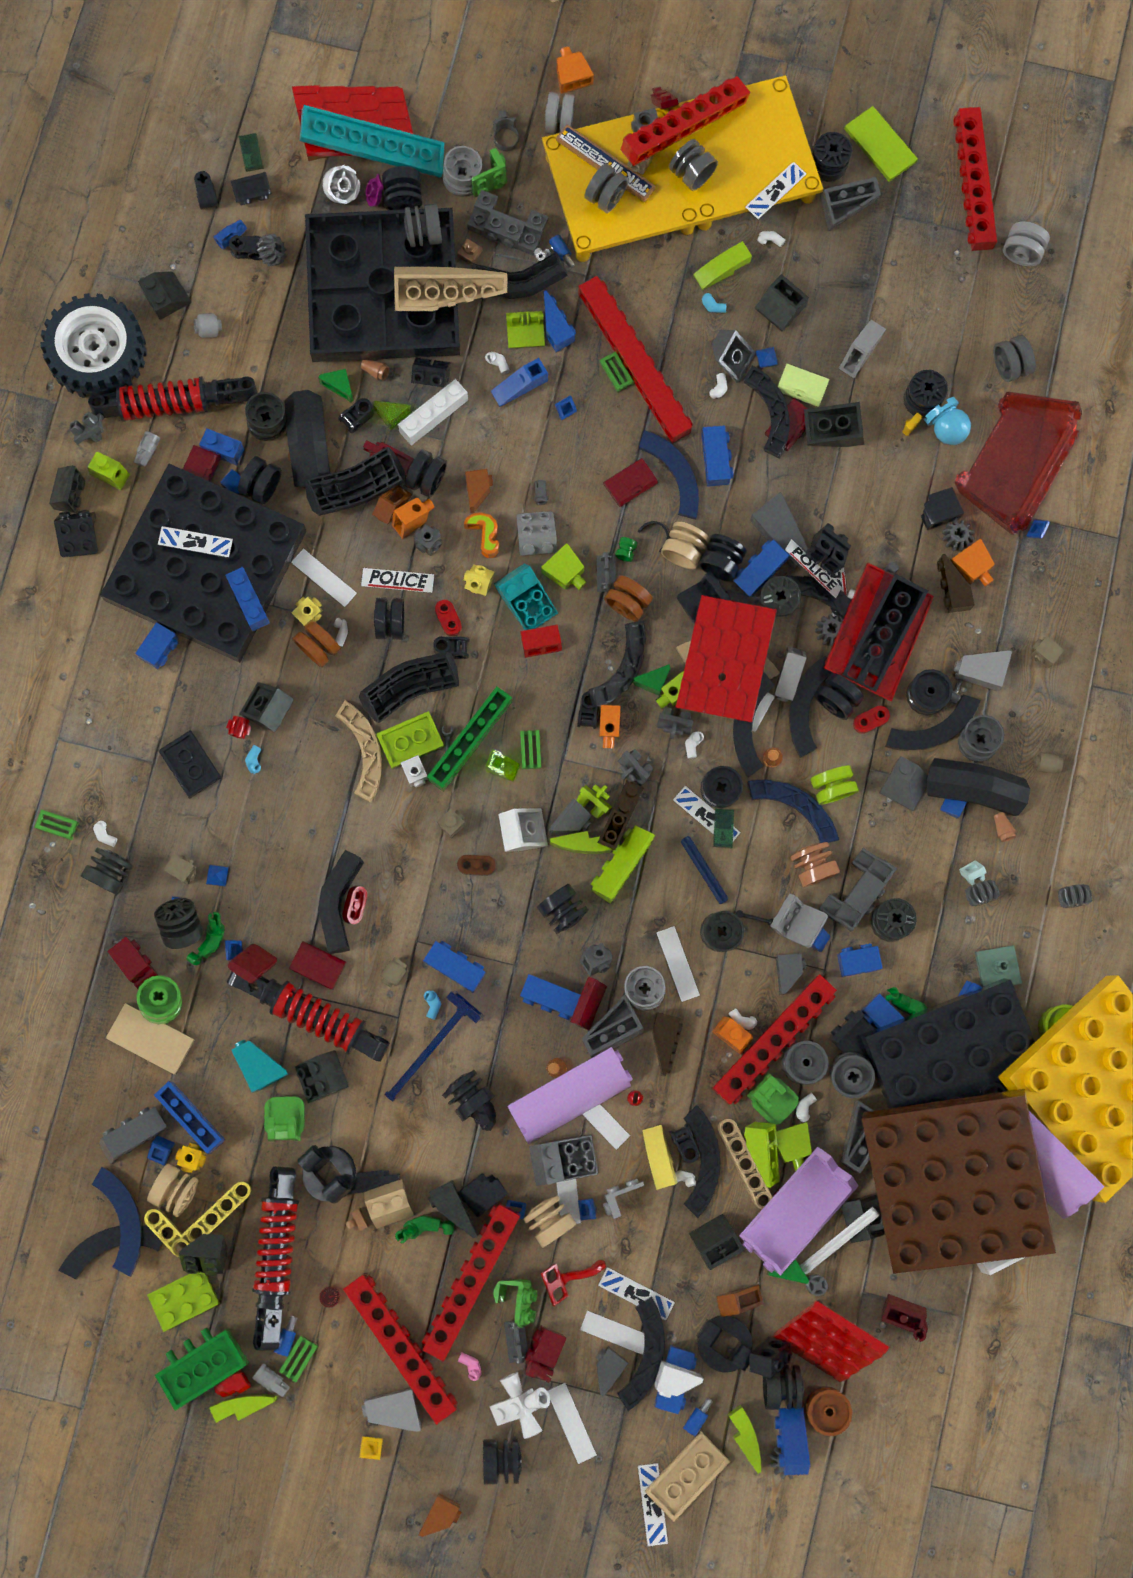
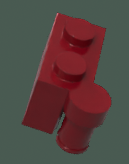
[107,937,159,989]
[881,1294,928,1342]
[525,1325,567,1383]

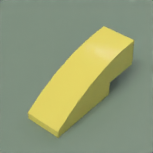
[643,1125,678,1190]

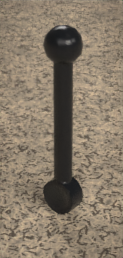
[736,910,773,926]

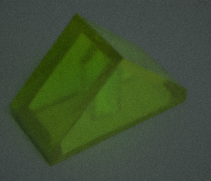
[373,401,412,430]
[485,749,520,782]

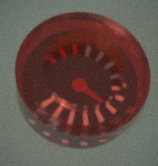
[319,1286,340,1308]

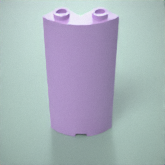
[507,1047,633,1145]
[1029,1111,1104,1219]
[739,1147,858,1276]

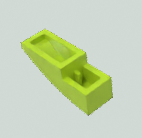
[694,241,752,290]
[550,831,611,854]
[209,1394,278,1423]
[727,1405,761,1474]

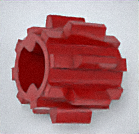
[226,716,251,739]

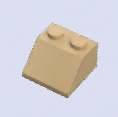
[364,1179,414,1229]

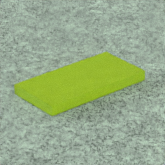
[844,106,918,182]

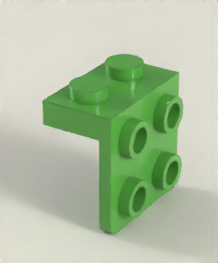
[471,148,507,197]

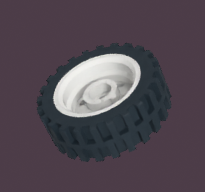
[40,293,147,398]

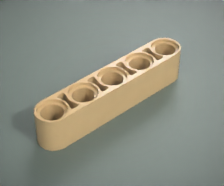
[718,1119,773,1209]

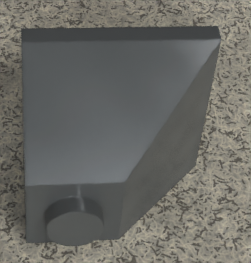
[712,329,756,383]
[879,756,928,811]
[549,798,592,836]

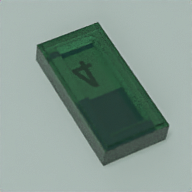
[238,133,264,172]
[713,808,734,849]

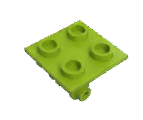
[506,311,545,348]

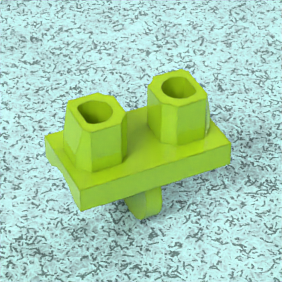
[577,784,612,819]

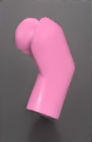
[458,1352,482,1381]

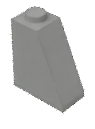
[839,320,886,378]
[774,646,807,702]
[953,650,1012,691]
[362,1388,422,1432]

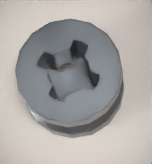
[806,1274,828,1296]

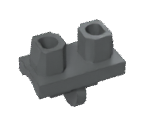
[69,411,104,444]
[657,707,693,739]
[618,749,653,786]

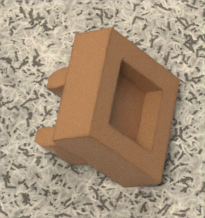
[457,239,482,265]
[346,1208,369,1231]

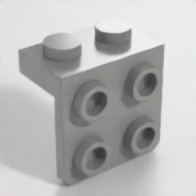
[516,511,557,556]
[770,894,828,948]
[603,1179,644,1219]

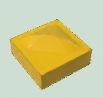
[902,413,922,436]
[359,1436,383,1460]

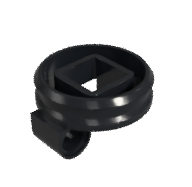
[297,1145,356,1203]
[696,1316,753,1373]

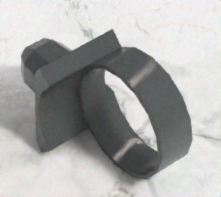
[493,110,519,151]

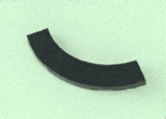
[743,365,790,459]
[775,575,851,620]
[589,620,646,708]
[789,656,833,758]
[733,671,775,778]
[885,694,981,751]
[683,1105,721,1218]
[58,1225,168,1279]
[617,1296,665,1411]

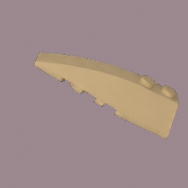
[394,267,507,311]

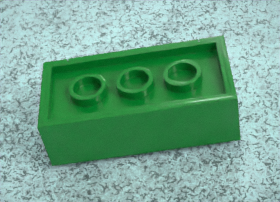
[155,1327,249,1411]

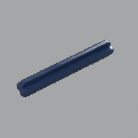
[681,836,728,905]

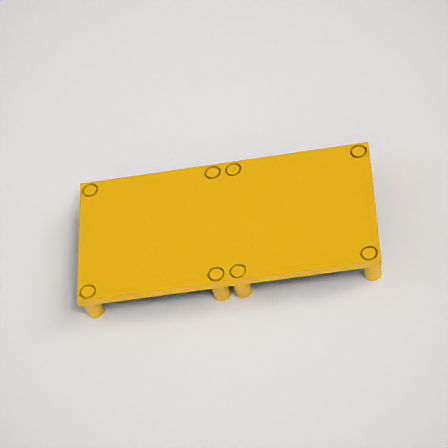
[542,75,823,262]

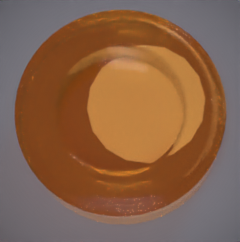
[763,748,783,768]
[547,1058,567,1078]

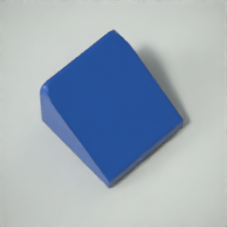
[220,469,241,495]
[940,799,967,819]
[811,928,830,952]
[147,1136,175,1166]

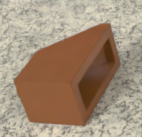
[465,469,493,513]
[372,485,412,524]
[716,1285,764,1317]
[419,1493,461,1537]

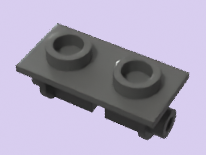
[597,552,616,592]
[504,1320,528,1364]

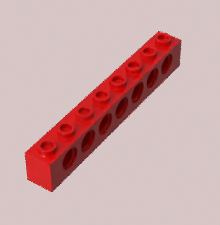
[620,76,750,166]
[953,107,997,251]
[711,974,837,1105]
[422,1203,521,1362]
[343,1273,458,1425]

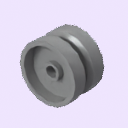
[545,92,575,134]
[1003,221,1050,267]

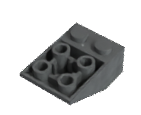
[529,1135,598,1186]

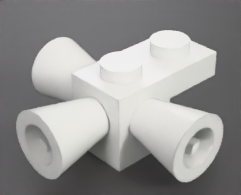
[490,1372,550,1439]

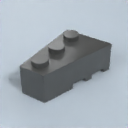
[820,177,881,231]
[582,994,644,1058]
[840,1101,874,1173]
[99,1107,167,1164]

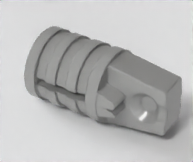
[134,431,160,467]
[252,1363,290,1397]

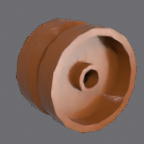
[604,575,653,622]
[292,620,341,668]
[804,1386,852,1436]

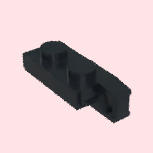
[347,1170,400,1195]

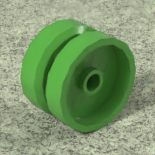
[137,976,182,1025]

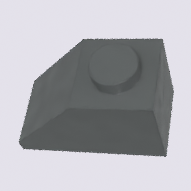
[776,953,806,995]
[596,1346,628,1397]

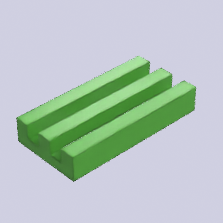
[600,352,634,392]
[520,730,541,770]
[34,810,79,840]
[279,1335,318,1382]

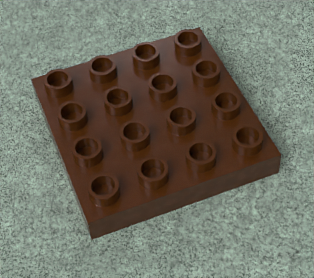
[862,1089,1056,1274]

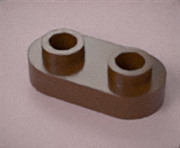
[457,855,496,876]

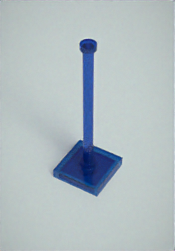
[385,991,485,1102]

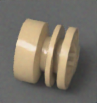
[661,522,710,570]
[147,1164,199,1217]
[523,1195,577,1248]

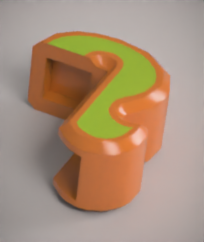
[464,513,499,558]

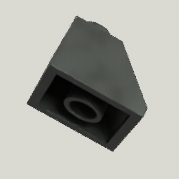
[138,272,192,320]
[239,682,294,732]
[841,1194,885,1243]

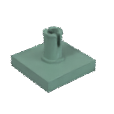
[975,945,1022,987]

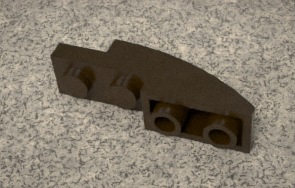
[598,780,644,850]

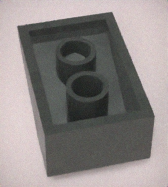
[804,402,864,447]
[428,1180,478,1238]

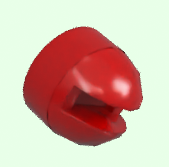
[627,1090,643,1106]

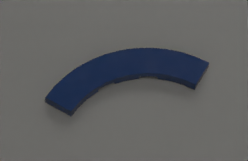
[639,430,699,520]
[747,780,839,843]
[92,1167,142,1277]

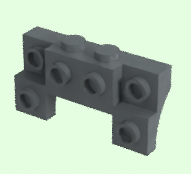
[467,190,549,256]
[819,848,897,932]

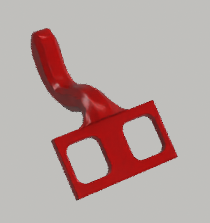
[540,1260,606,1306]

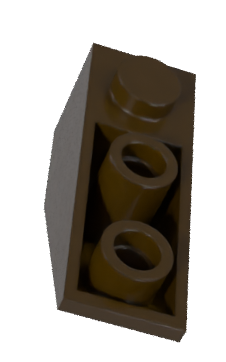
[937,554,974,613]
[652,1012,683,1076]

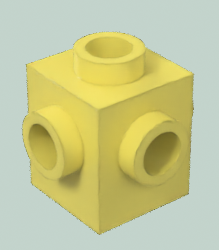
[464,564,495,596]
[291,597,323,626]

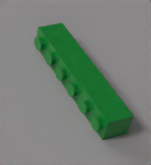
[427,686,512,792]

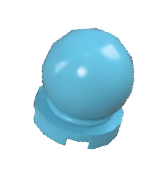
[924,397,971,445]

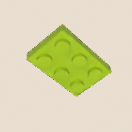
[376,711,444,769]
[147,1272,220,1332]

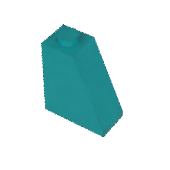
[231,1039,290,1093]

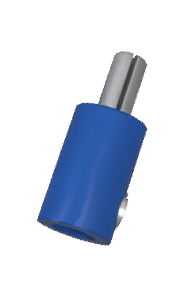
[549,235,575,268]
[274,1316,297,1357]
[683,1398,713,1437]

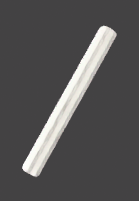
[800,1208,879,1275]

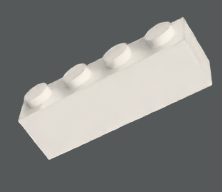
[398,379,468,446]

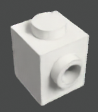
[401,756,428,787]

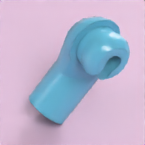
[702,293,726,313]
[245,745,262,774]
[424,990,441,1020]

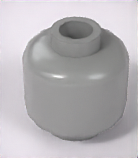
[194,313,222,338]

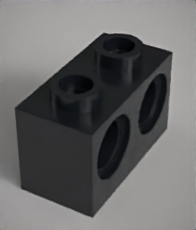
[749,1337,792,1378]

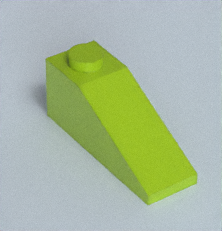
[744,1122,780,1188]

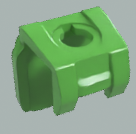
[747,1072,799,1125]
[264,1097,305,1142]
[493,1279,538,1328]

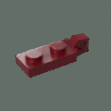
[651,87,679,110]
[363,440,414,476]

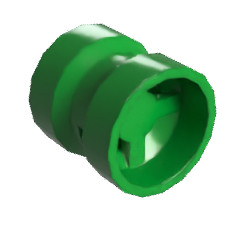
[615,537,638,562]

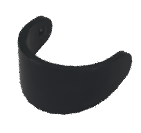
[638,521,671,553]

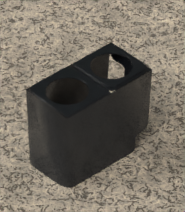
[921,487,964,530]
[458,1173,508,1217]

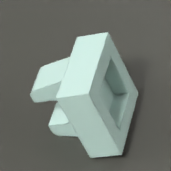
[959,860,987,885]

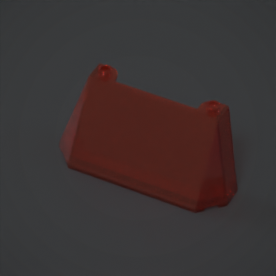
[955,392,1083,535]

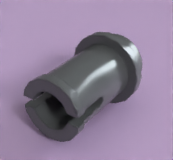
[534,480,549,505]

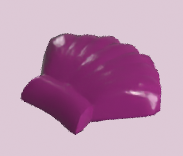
[366,174,384,207]

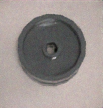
[584,163,629,213]
[993,335,1036,382]
[782,1041,829,1085]
[829,1051,875,1098]

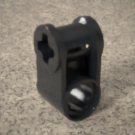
[194,171,219,210]
[229,235,262,260]
[338,398,374,434]
[433,636,470,659]
[577,691,598,729]
[669,1124,699,1163]

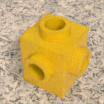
[176,1143,206,1173]

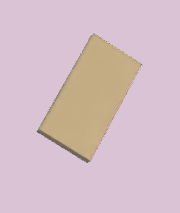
[106,1003,195,1075]
[645,1431,730,1522]

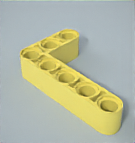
[144,1182,252,1257]

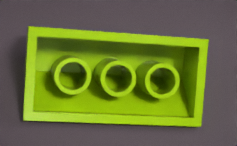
[590,826,655,904]

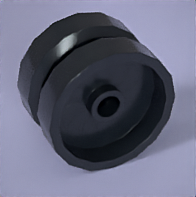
[405,449,447,498]
[238,456,282,505]
[374,597,404,640]
[906,669,953,716]
[814,673,864,720]

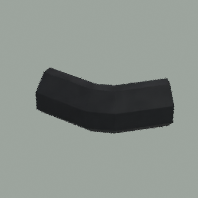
[471,252,568,299]
[284,390,331,487]
[305,447,405,516]
[359,652,459,723]
[927,758,1031,816]
[318,850,364,954]

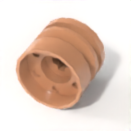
[790,842,840,888]

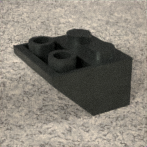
[755,274,809,331]
[49,465,85,514]
[295,1050,349,1103]
[688,1213,745,1270]
[179,1234,227,1276]

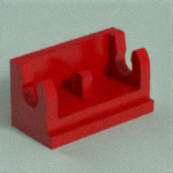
[520,624,562,658]

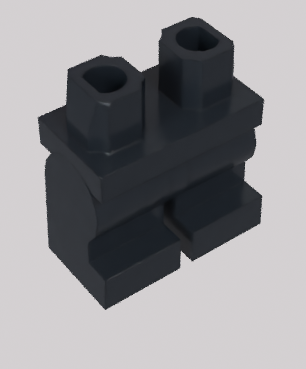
[411,357,451,388]
[805,523,851,576]

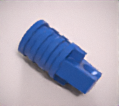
[213,219,247,250]

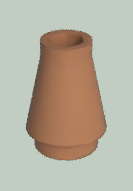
[361,360,389,381]
[993,812,1016,842]

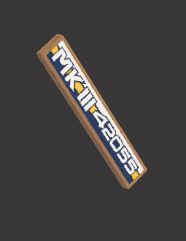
[556,124,655,202]

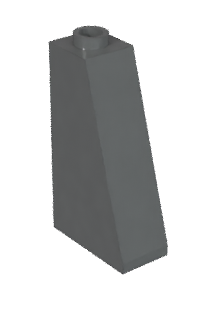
[750,492,808,570]

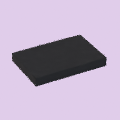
[158,730,222,799]

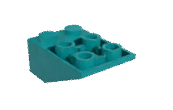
[494,563,558,630]

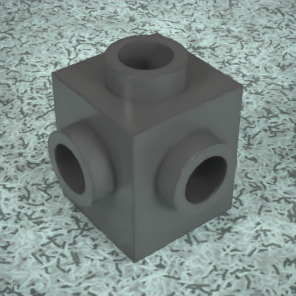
[414,524,442,556]
[580,943,612,976]

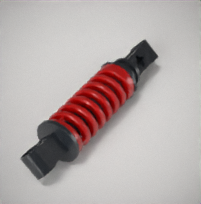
[88,376,257,422]
[226,971,390,1062]
[252,1166,299,1350]

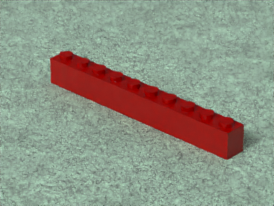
[578,276,693,444]

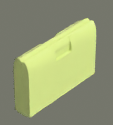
[778,364,829,407]

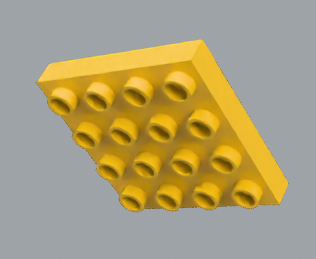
[998,975,1133,1203]

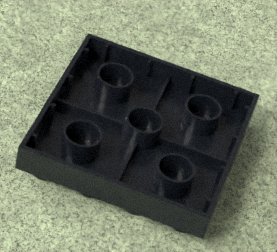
[305,208,460,362]
[100,463,307,663]
[860,978,1035,1109]

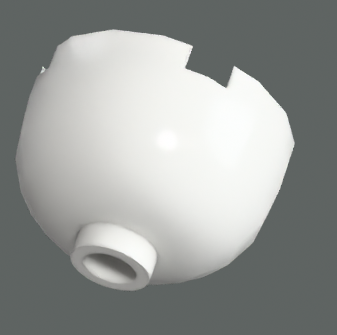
[323,166,360,204]

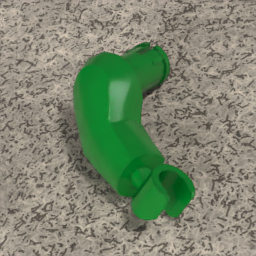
[186,912,225,966]
[886,987,928,1015]
[395,1215,454,1243]

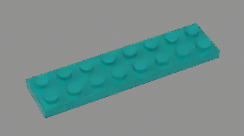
[299,105,445,178]

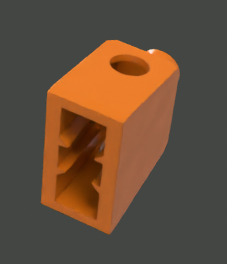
[556,47,594,94]
[391,498,435,539]
[951,538,995,587]
[599,705,620,749]
[712,1017,753,1055]

